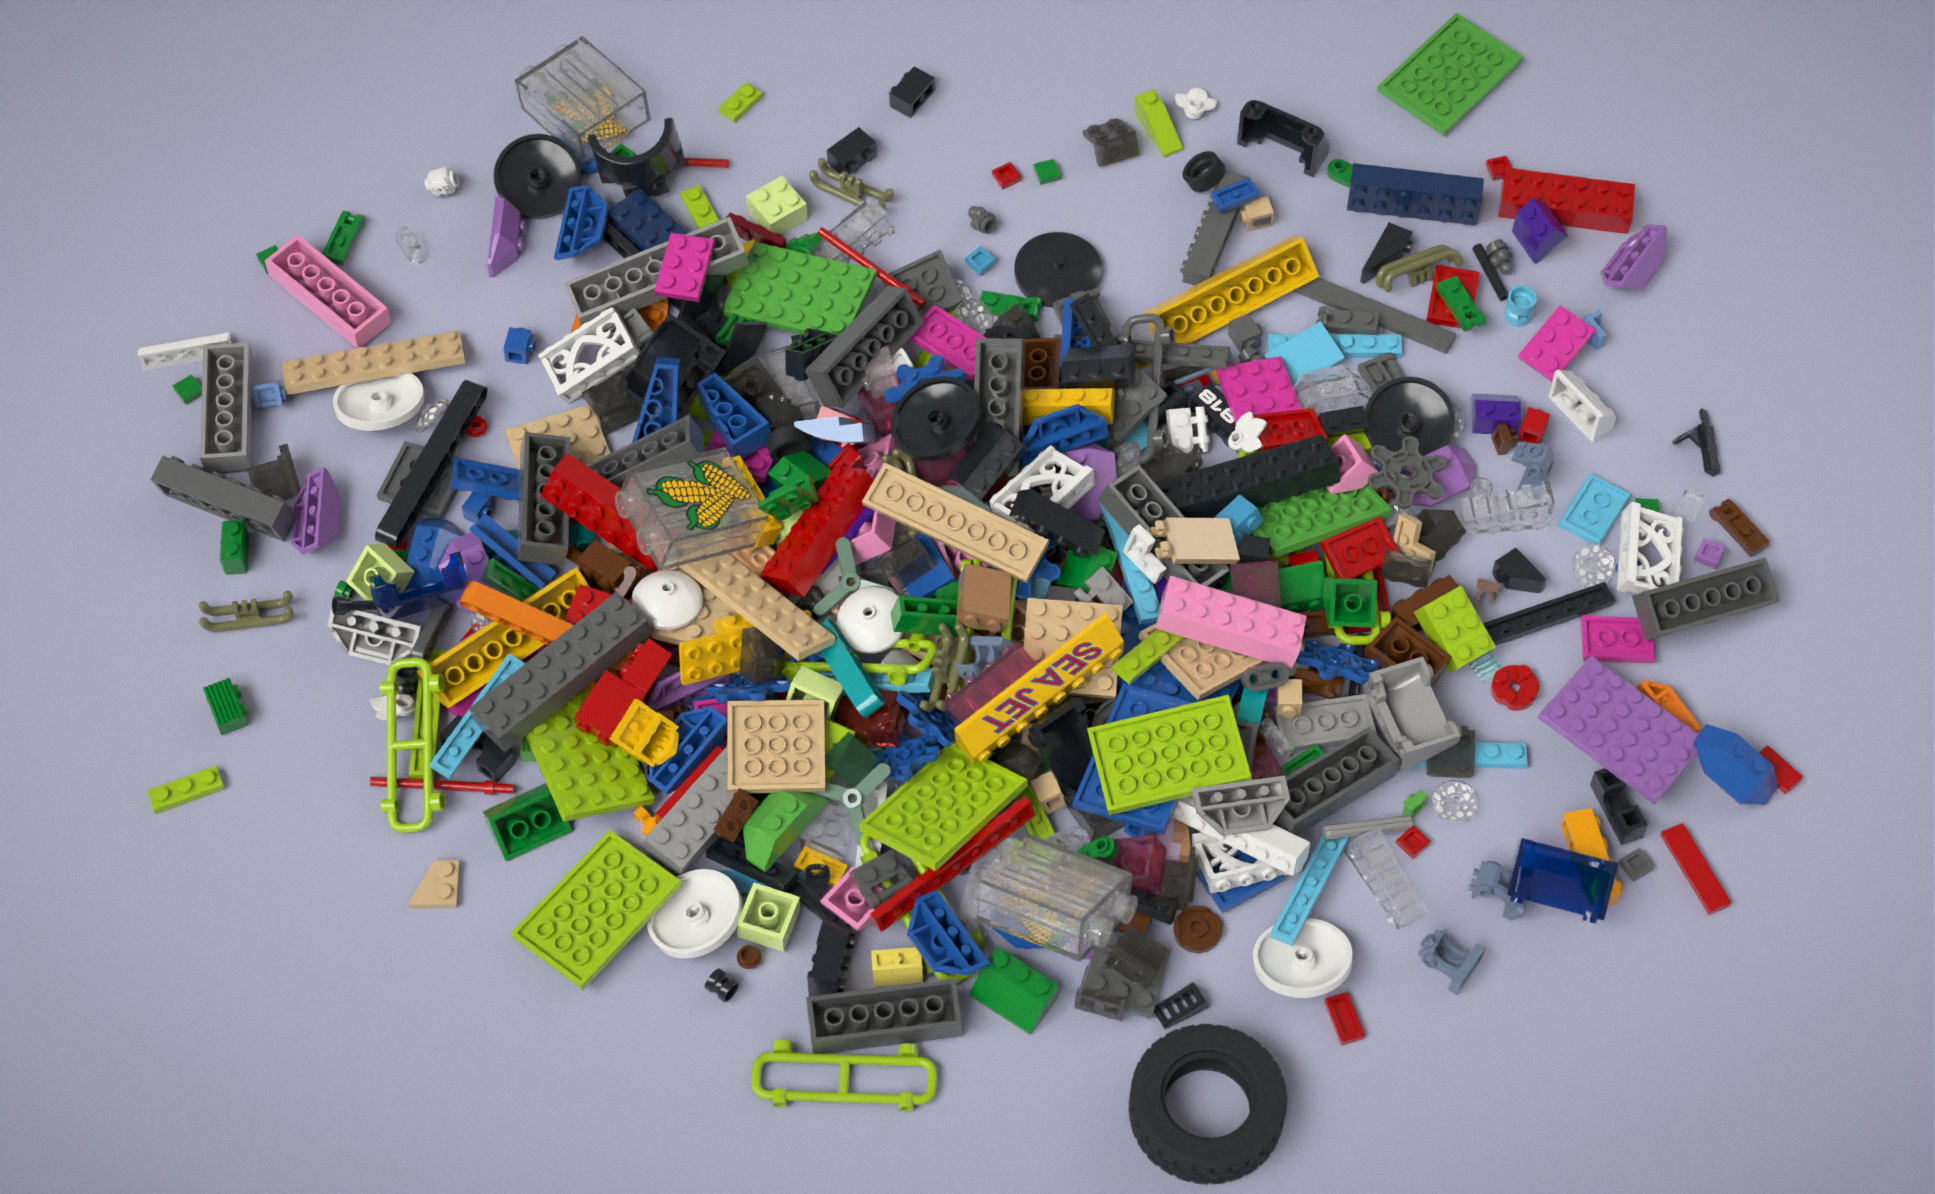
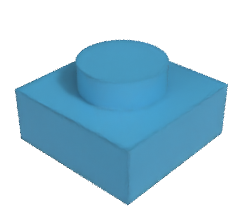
[965,246,996,276]

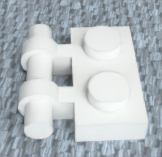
[1166,407,1210,455]

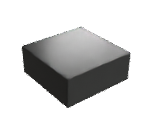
[1619,848,1654,882]

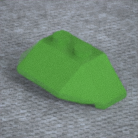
[743,791,828,872]

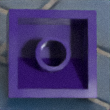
[1512,198,1568,264]
[1472,394,1521,436]

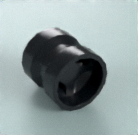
[396,667,418,696]
[705,968,739,1003]

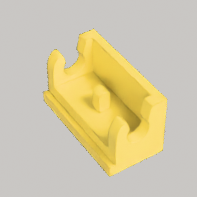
[871,947,923,987]

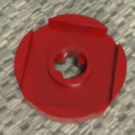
[1491,665,1539,711]

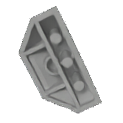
[327,607,422,666]
[1191,776,1290,836]

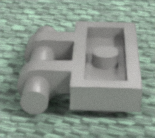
[1073,567,1134,612]

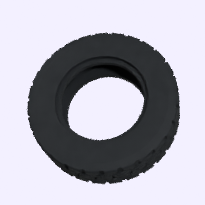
[1128,1024,1287,1185]

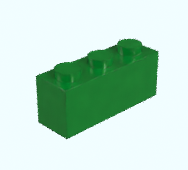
[890,596,966,636]

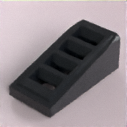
[1154,982,1209,1029]

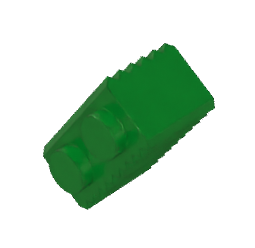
[219,520,249,575]
[203,678,250,735]

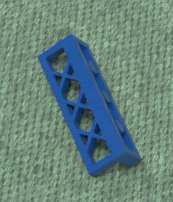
[1059,299,1092,375]
[469,514,557,589]

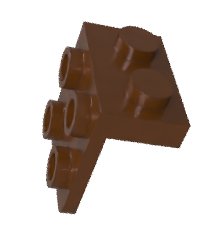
[1294,649,1344,699]

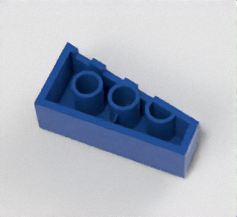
[632,357,680,443]
[697,373,771,459]

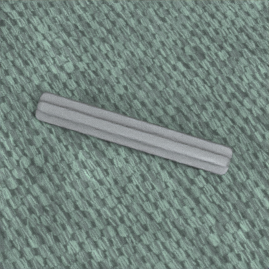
[1323,815,1413,839]

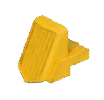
[609,699,679,767]

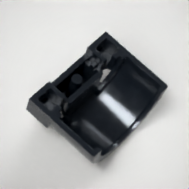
[587,118,686,197]
[620,314,726,420]

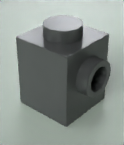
[1228,313,1263,353]

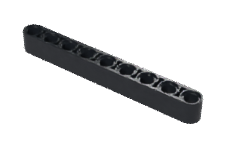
[375,379,488,548]

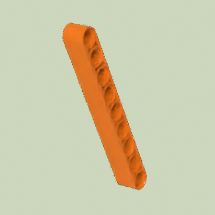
[459,581,658,689]

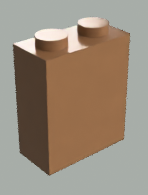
[956,563,1011,632]

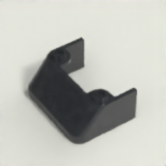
[677,275,767,376]

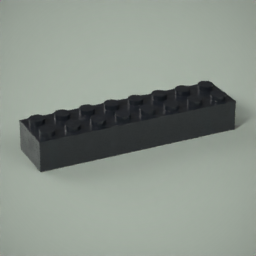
[1154,434,1340,518]

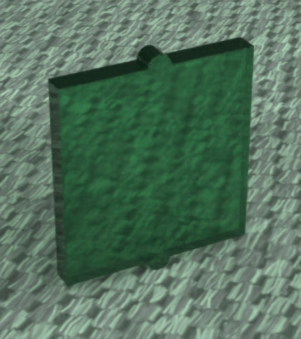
[825,732,880,788]

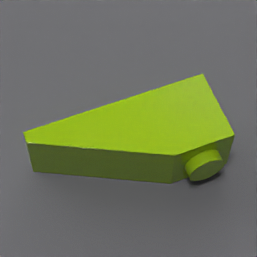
[1134,89,1183,158]

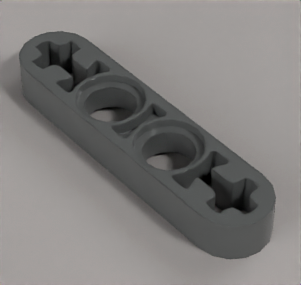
[411,595,454,661]

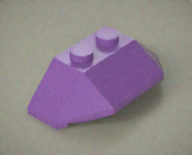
[487,193,525,277]
[1600,224,1667,289]
[1067,443,1117,522]
[1391,445,1476,507]
[291,467,341,554]
[438,532,498,622]
[646,669,730,711]

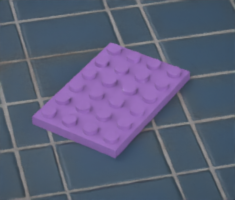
[1537,655,1698,805]

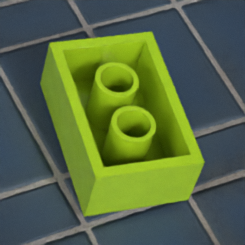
[1414,586,1496,673]

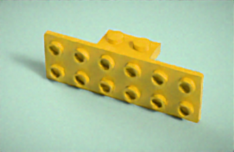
[679,610,811,685]

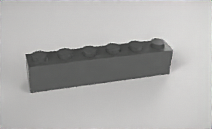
[1180,170,1249,286]

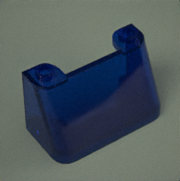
[369,551,469,619]
[1506,837,1619,924]

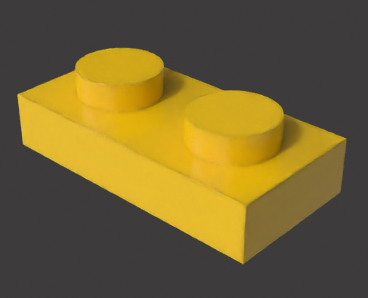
[794,846,848,887]

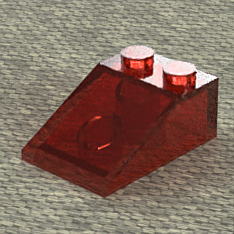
[834,690,908,747]

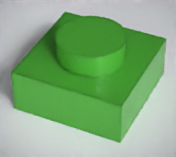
[1402,790,1428,818]

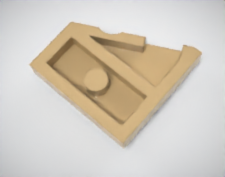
[409,860,460,909]

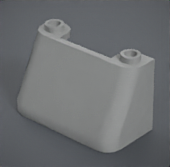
[1367,656,1462,771]

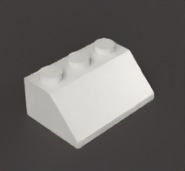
[1548,369,1617,443]

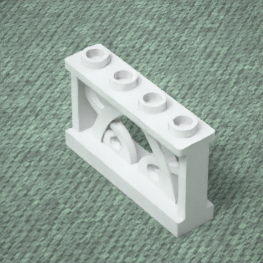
[538,307,640,404]
[990,445,1095,533]
[1617,502,1684,594]
[1191,832,1303,893]

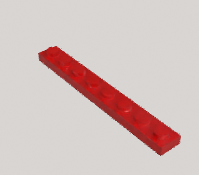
[870,797,1036,933]

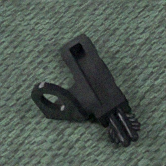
[1672,408,1720,477]
[787,864,840,922]

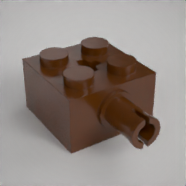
[566,540,632,595]

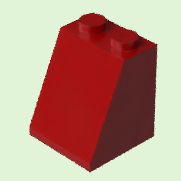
[574,670,646,748]

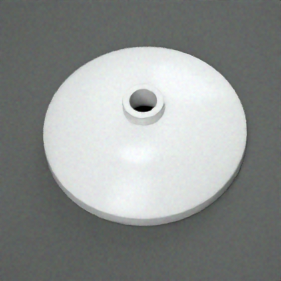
[632,570,703,630]
[837,587,904,654]

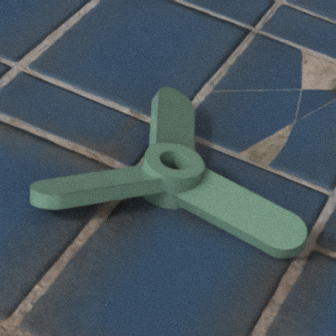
[814,537,897,617]
[813,762,890,846]

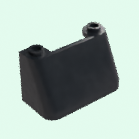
[1237,100,1329,177]
[1027,697,1093,811]

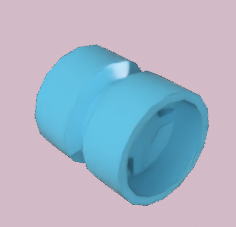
[1504,285,1537,327]

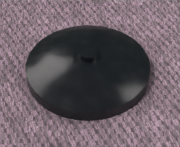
[494,134,581,219]
[1014,232,1102,308]
[891,376,982,461]
[1365,377,1455,456]

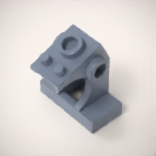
[1511,442,1554,501]
[955,636,1018,692]
[1468,861,1534,920]
[1418,929,1485,995]

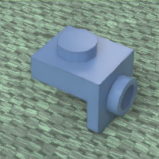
[1582,310,1607,351]
[252,380,287,408]

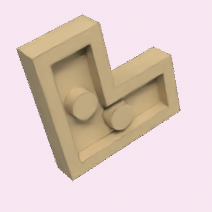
[1393,513,1436,575]

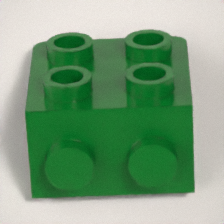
[757,474,819,520]

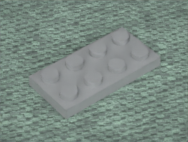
[1273,694,1377,753]

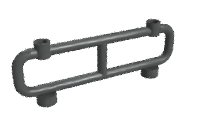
[1107,314,1175,467]

